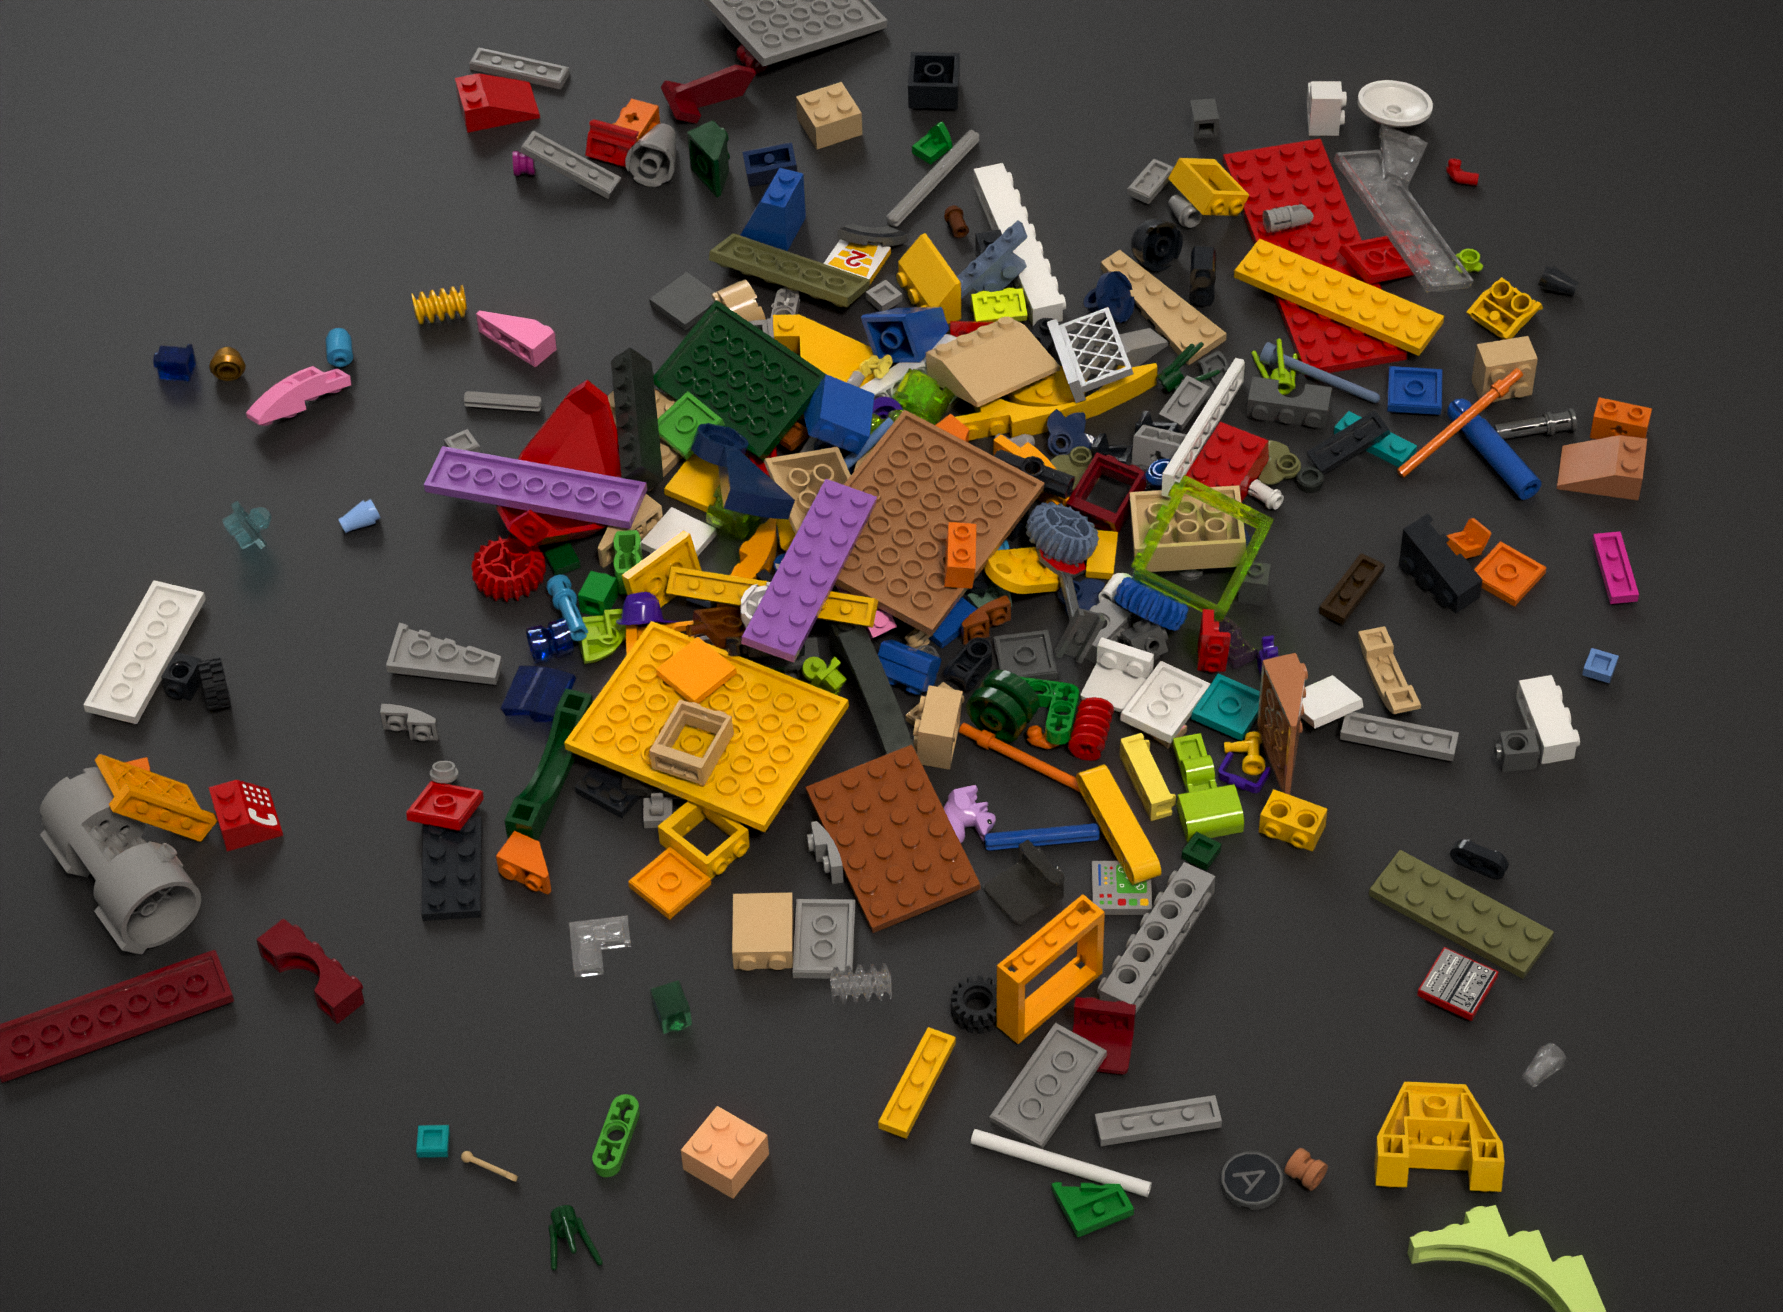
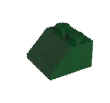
[687,120,730,197]

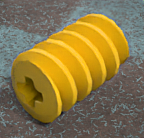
[411,285,467,325]

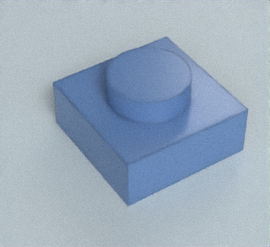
[1582,648,1619,683]

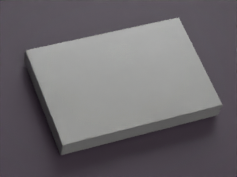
[793,899,856,979]

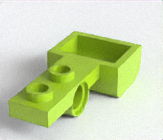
[1172,733,1244,842]

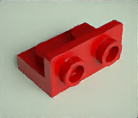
[1197,609,1231,672]

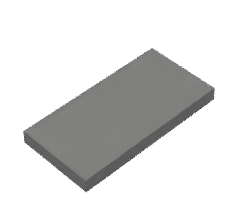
[989,1023,1107,1149]

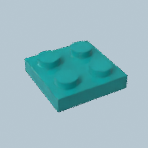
[1191,673,1260,741]

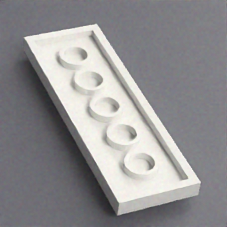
[84,580,206,724]

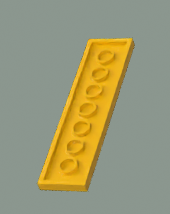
[1234,239,1444,356]

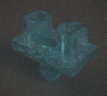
[222,501,272,550]

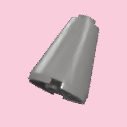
[625,124,676,187]

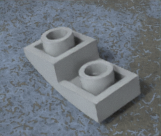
[380,704,439,741]
[807,821,844,884]

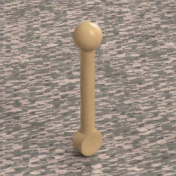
[461,1151,519,1182]

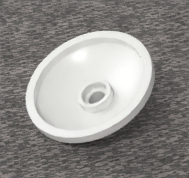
[1358,80,1433,128]

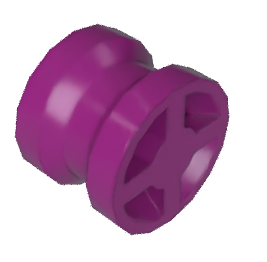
[513,151,535,176]

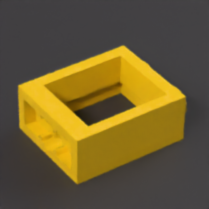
[1168,158,1249,216]
[658,801,750,879]

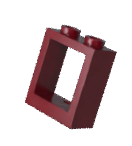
[1066,453,1147,534]

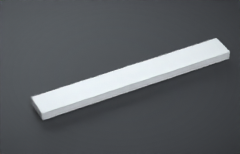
[1162,358,1245,498]

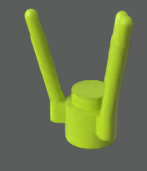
[1251,338,1298,395]

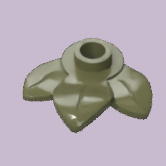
[1259,440,1301,485]
[1050,446,1100,491]

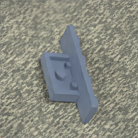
[957,220,1027,299]

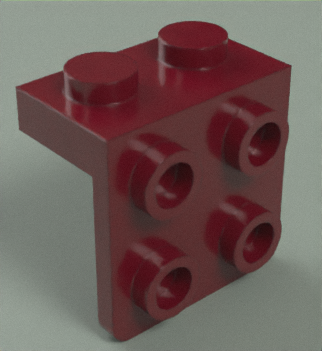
[1073,997,1136,1075]

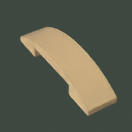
[1358,626,1421,714]

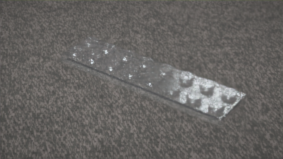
[1333,150,1474,292]

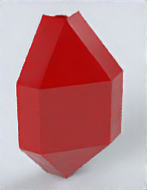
[496,379,621,547]

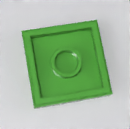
[658,391,725,460]

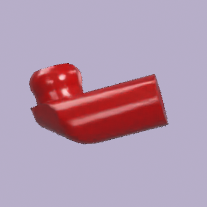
[1446,158,1479,186]

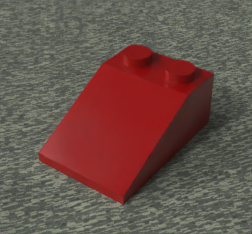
[455,73,540,133]

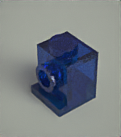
[153,344,196,381]

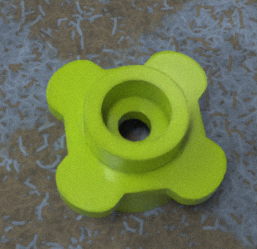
[1455,249,1483,273]

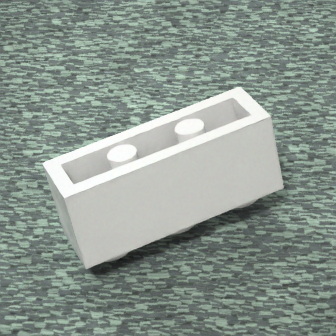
[1516,675,1580,764]

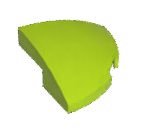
[578,609,626,664]

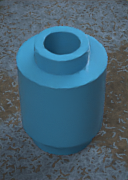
[325,328,353,367]

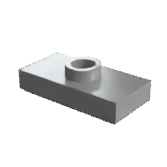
[1127,158,1174,204]

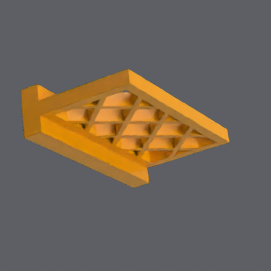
[95,754,218,842]

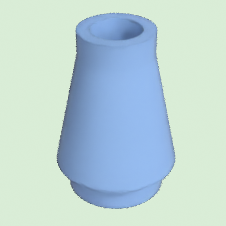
[338,499,381,533]

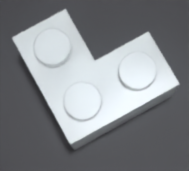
[1307,81,1347,136]

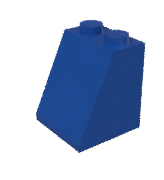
[740,168,806,251]
[861,307,949,363]
[803,374,875,455]

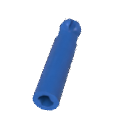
[1447,399,1542,500]

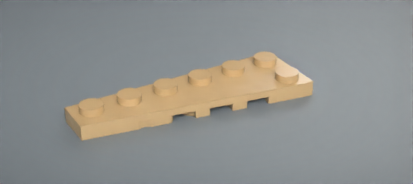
[1101,250,1227,366]

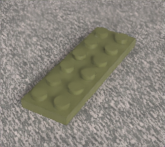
[709,233,870,307]
[1369,850,1554,979]

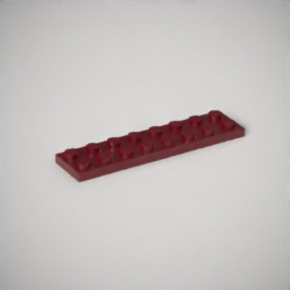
[0,950,234,1083]

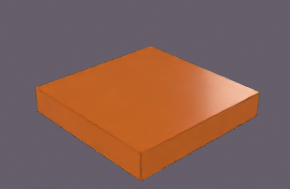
[1474,541,1547,607]

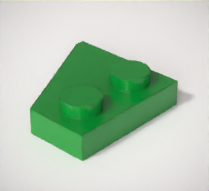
[1051,1182,1134,1238]

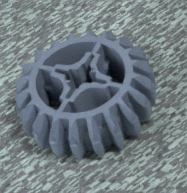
[1025,502,1099,564]

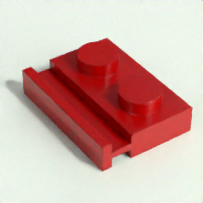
[585,119,639,167]

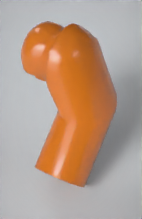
[1026,725,1060,750]

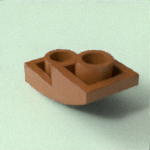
[961,595,1011,645]

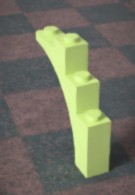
[1407,1205,1606,1312]

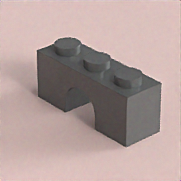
[1247,377,1332,429]

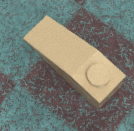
[598,494,663,568]

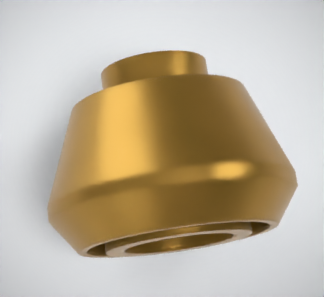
[209,347,246,381]

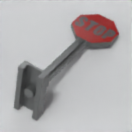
[1036,549,1105,664]

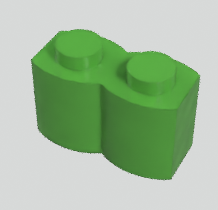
[613,530,643,594]

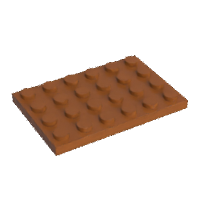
[806,744,981,933]

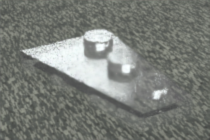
[1379,124,1428,189]

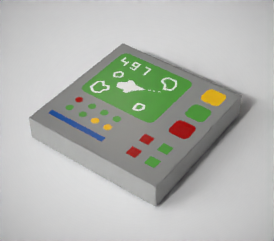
[1092,861,1152,915]

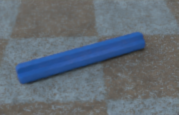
[984,823,1100,850]

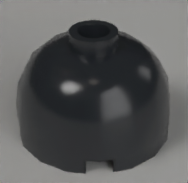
[1131,218,1183,272]

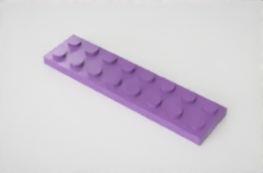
[424,446,647,529]
[741,479,877,663]

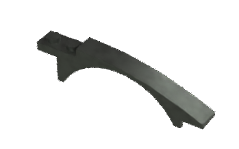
[826,593,918,756]

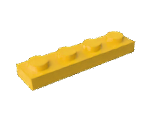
[878,1027,956,1139]

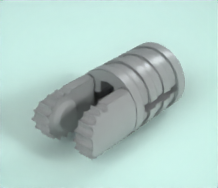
[1263,204,1314,233]

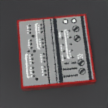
[1417,947,1499,1021]

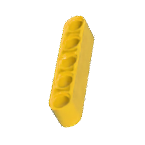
[1076,764,1162,885]

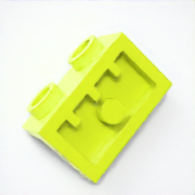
[970,288,1028,322]

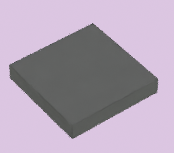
[649,272,715,331]
[993,630,1058,680]

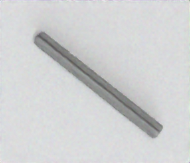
[886,130,979,227]

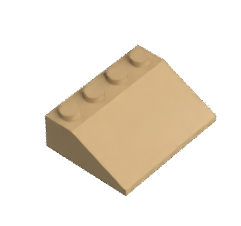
[926,316,1060,407]
[764,447,851,535]
[1130,485,1246,573]

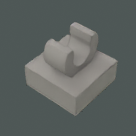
[643,793,673,828]

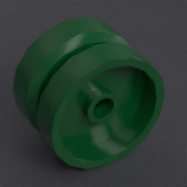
[966,669,1040,742]

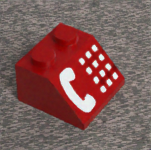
[208,779,283,852]

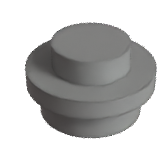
[430,761,458,784]

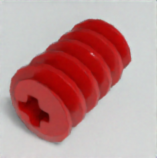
[1068,697,1114,761]

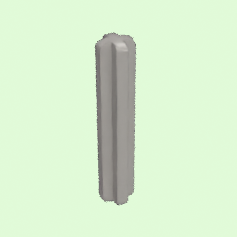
[464,391,542,412]

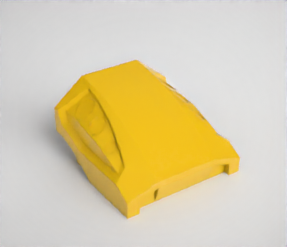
[1466,277,1543,340]

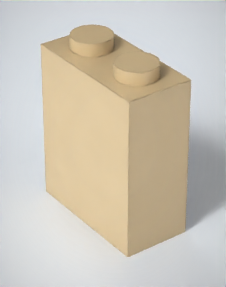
[732,893,793,971]

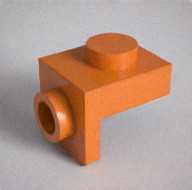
[1446,518,1491,559]

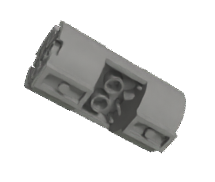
[39,767,201,954]

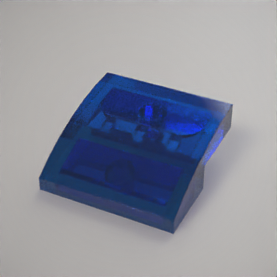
[500,666,576,722]

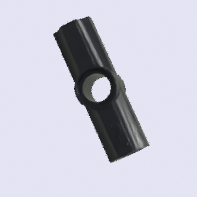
[994,449,1075,499]

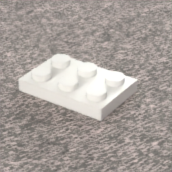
[1120,661,1210,744]

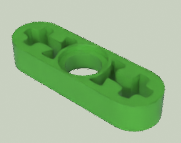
[592,1094,640,1177]

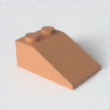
[1557,435,1647,500]

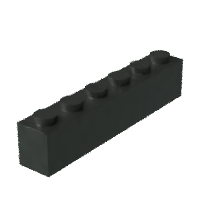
[611,347,664,491]

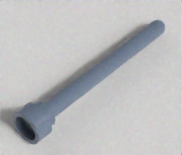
[1259,342,1380,403]

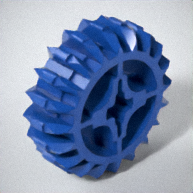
[1114,577,1189,631]

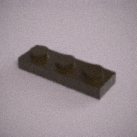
[1319,553,1385,625]

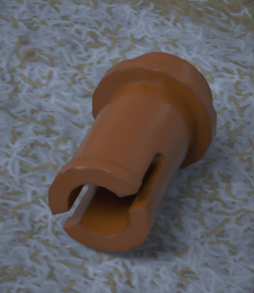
[944,205,969,238]

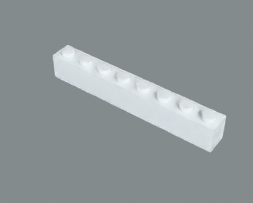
[974,163,1066,327]

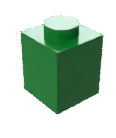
[578,571,618,616]

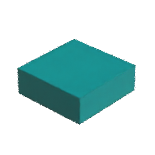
[416,1125,450,1158]

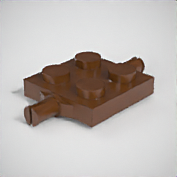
[686,605,746,649]

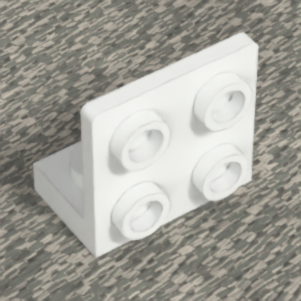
[1081,637,1154,712]

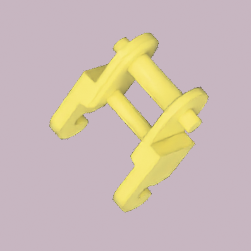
[856,355,892,379]

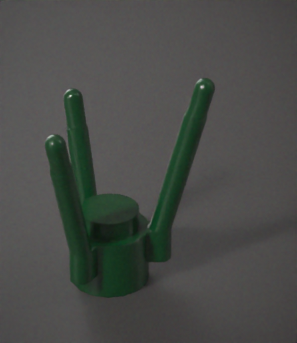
[1157,342,1220,393]
[548,1205,603,1270]

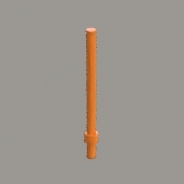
[1397,368,1523,478]
[959,723,1081,793]

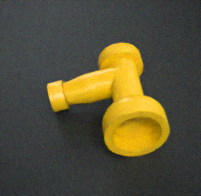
[1224,732,1265,775]

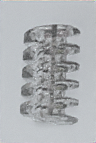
[830,963,892,1005]

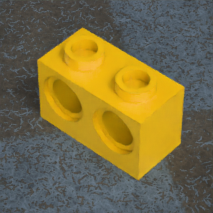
[1259,789,1328,851]

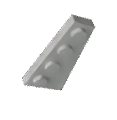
[386,623,502,685]

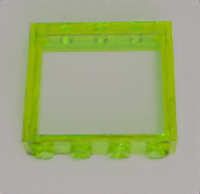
[1131,475,1274,622]

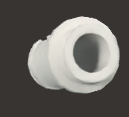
[1248,479,1284,510]

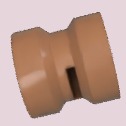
[1284,1148,1328,1191]

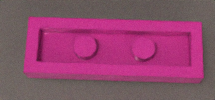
[1592,531,1639,604]

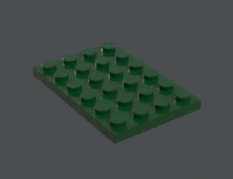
[653,300,825,462]

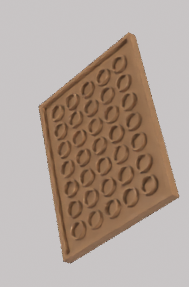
[835,409,1045,636]

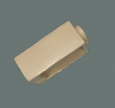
[649,700,734,785]

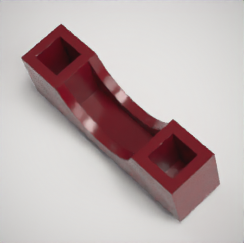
[256,918,365,1024]

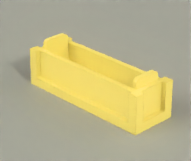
[1120,733,1176,821]

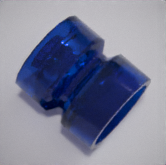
[526,618,574,663]

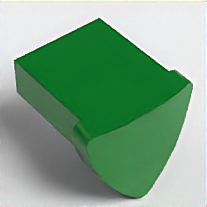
[912,122,953,165]

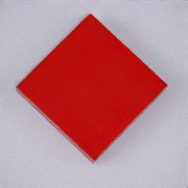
[406,781,484,830]

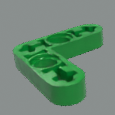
[1021,677,1079,745]

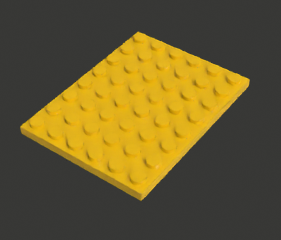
[564,621,849,832]

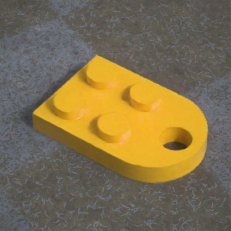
[1007,366,1088,407]
[984,547,1061,594]

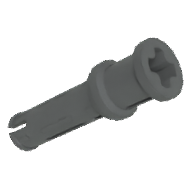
[1493,408,1577,439]

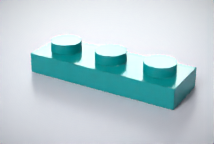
[1334,411,1417,467]

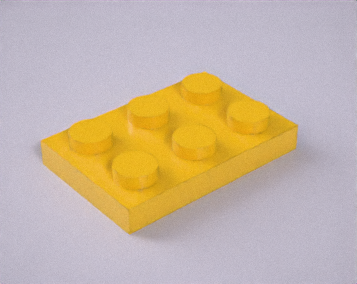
[621,530,702,608]

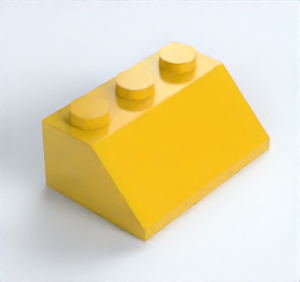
[896,233,961,324]

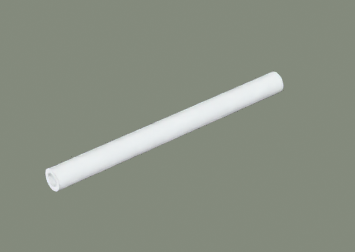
[971,1129,1152,1197]

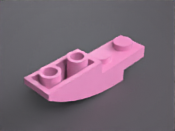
[246,366,351,426]

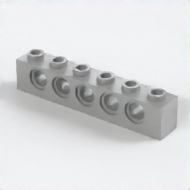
[1097,862,1215,1013]

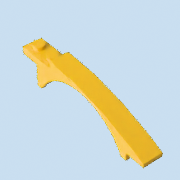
[955,363,1157,440]

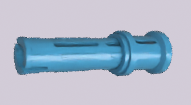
[546,575,588,641]

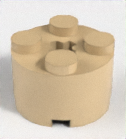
[711,280,766,321]

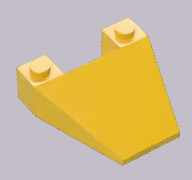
[773,315,876,420]
[1374,1082,1504,1192]

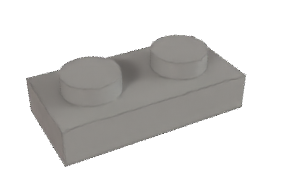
[1159,375,1210,431]

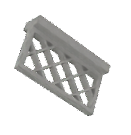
[1047,307,1134,403]

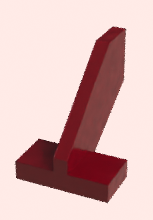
[661,64,756,123]

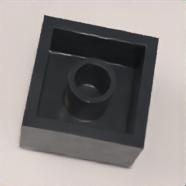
[908,52,960,109]

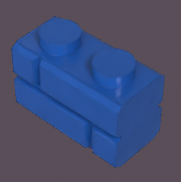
[878,639,941,694]

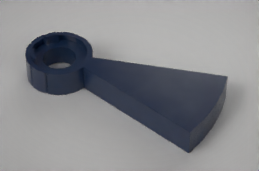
[691,423,795,520]

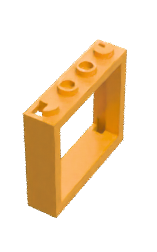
[997,894,1105,1044]

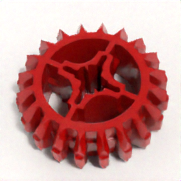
[471,535,546,602]

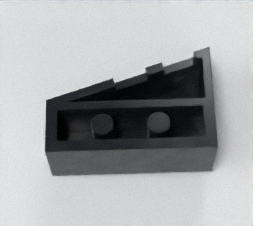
[1399,513,1483,614]

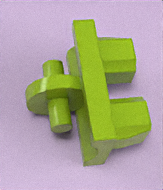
[802,657,847,695]

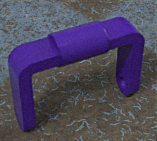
[1218,751,1272,793]

